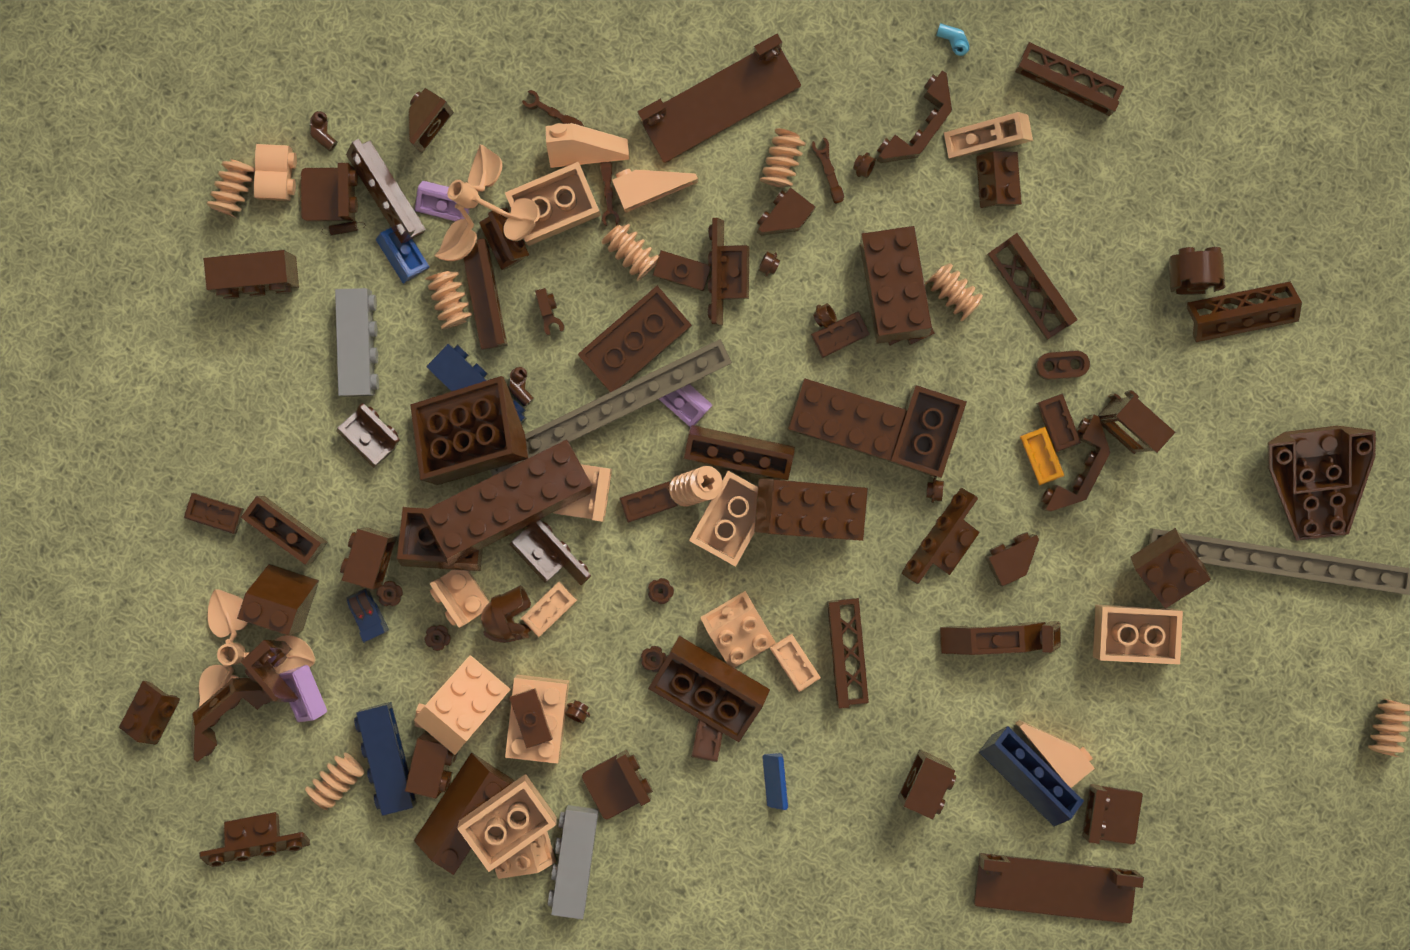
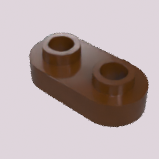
[1035,351,1090,380]

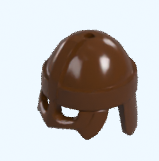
[481,585,531,643]

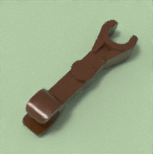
[522,90,584,127]
[812,138,845,204]
[600,161,620,226]

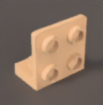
[553,464,612,522]
[430,570,489,628]
[700,591,776,668]
[495,832,556,879]

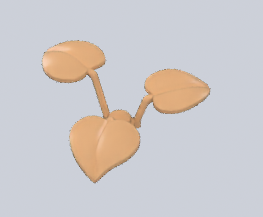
[435,144,540,261]
[199,589,315,707]

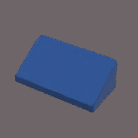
[376,228,430,284]
[762,753,788,810]

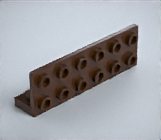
[637,33,801,163]
[974,853,1144,924]

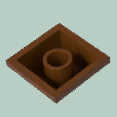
[409,88,454,154]

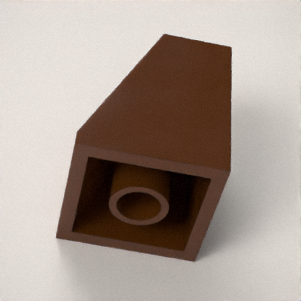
[237,564,319,636]

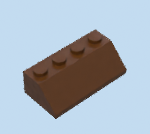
[648,636,770,742]
[414,752,515,875]

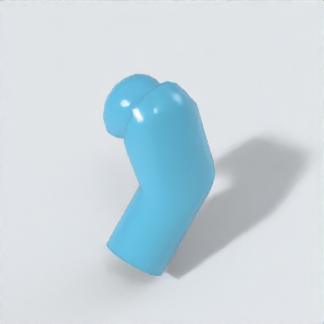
[936,23,970,56]

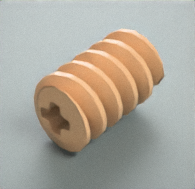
[760,128,806,188]
[207,159,255,218]
[601,223,659,281]
[925,263,983,322]
[425,271,472,330]
[669,466,723,507]
[1368,698,1410,757]
[305,753,365,810]

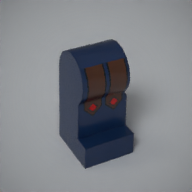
[347,588,389,643]

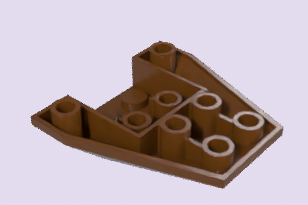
[1268,426,1376,541]

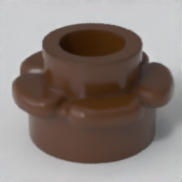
[853,152,876,178]
[758,251,780,277]
[813,303,837,328]
[926,477,944,503]
[648,578,674,604]
[376,581,403,607]
[424,625,451,651]
[641,646,666,672]
[565,700,590,724]

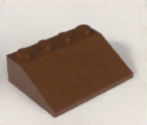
[410,376,528,485]

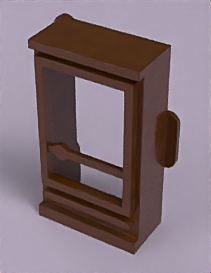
[1098,390,1176,454]

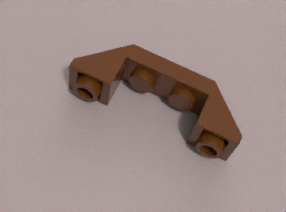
[877,70,952,163]
[1041,414,1111,511]
[940,622,1046,655]
[191,678,271,762]

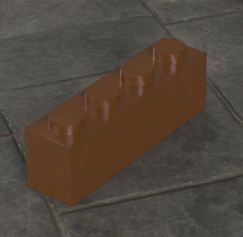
[684,425,795,480]

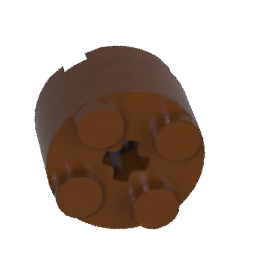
[1168,247,1225,295]

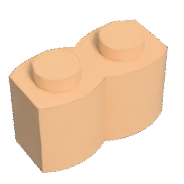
[254,144,297,201]

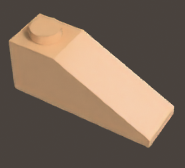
[944,112,1033,159]
[546,123,629,168]
[612,169,698,213]
[1015,720,1095,788]

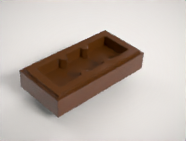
[653,250,711,291]
[811,311,870,358]
[1036,393,1081,452]
[620,481,678,523]
[184,493,244,534]
[1040,621,1061,653]
[509,688,553,749]
[691,719,723,762]

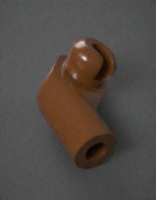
[310,111,338,152]
[508,367,534,407]

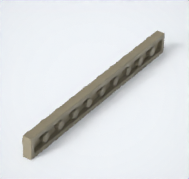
[490,339,732,476]
[1148,528,1410,595]

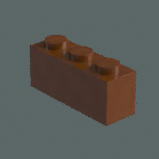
[241,496,328,565]

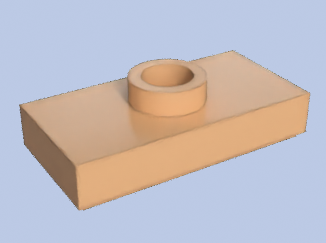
[521,581,577,637]
[770,633,821,692]

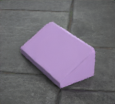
[415,181,470,221]
[659,384,712,428]
[279,665,327,722]

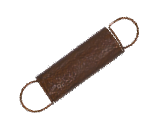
[321,221,366,236]

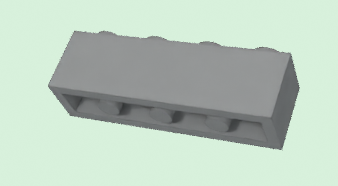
[335,288,379,397]
[548,805,599,919]

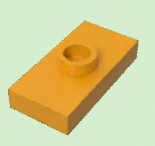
[1020,427,1065,486]

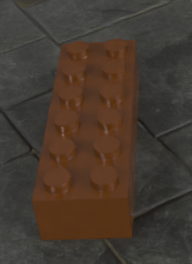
[422,439,592,566]

